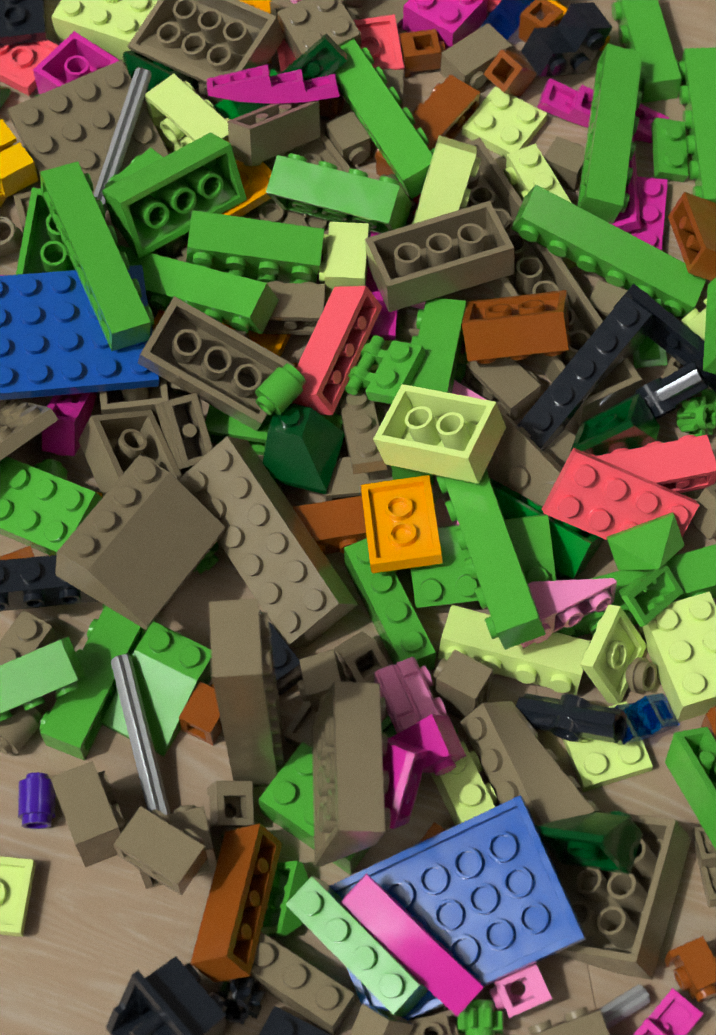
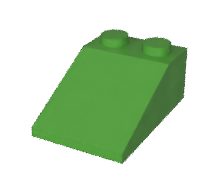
[102,621,212,757]

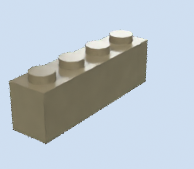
[460,701,600,848]

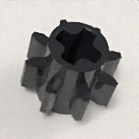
[217,977,265,1025]

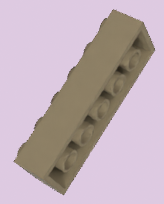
[178,436,358,647]

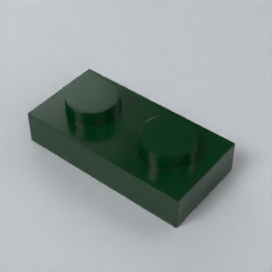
[281,33,348,81]

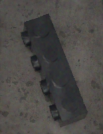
[0,555,99,612]

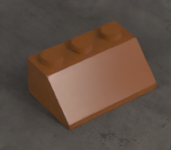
[462,290,570,364]

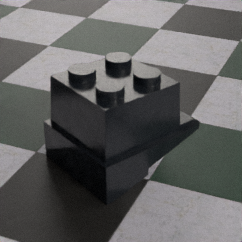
[106,956,227,1035]

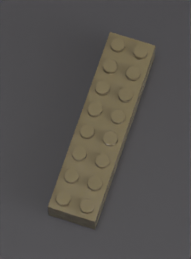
[209,598,284,787]

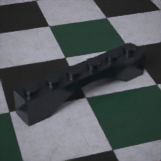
[517,295,654,451]

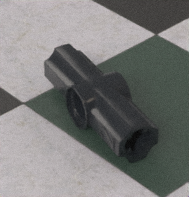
[612,362,709,419]
[516,693,627,743]

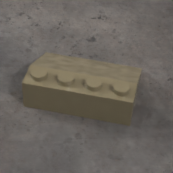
[128,0,285,84]
[55,455,226,630]
[312,681,390,866]
[556,810,691,980]

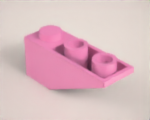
[521,578,617,648]

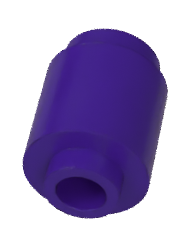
[18,772,56,829]

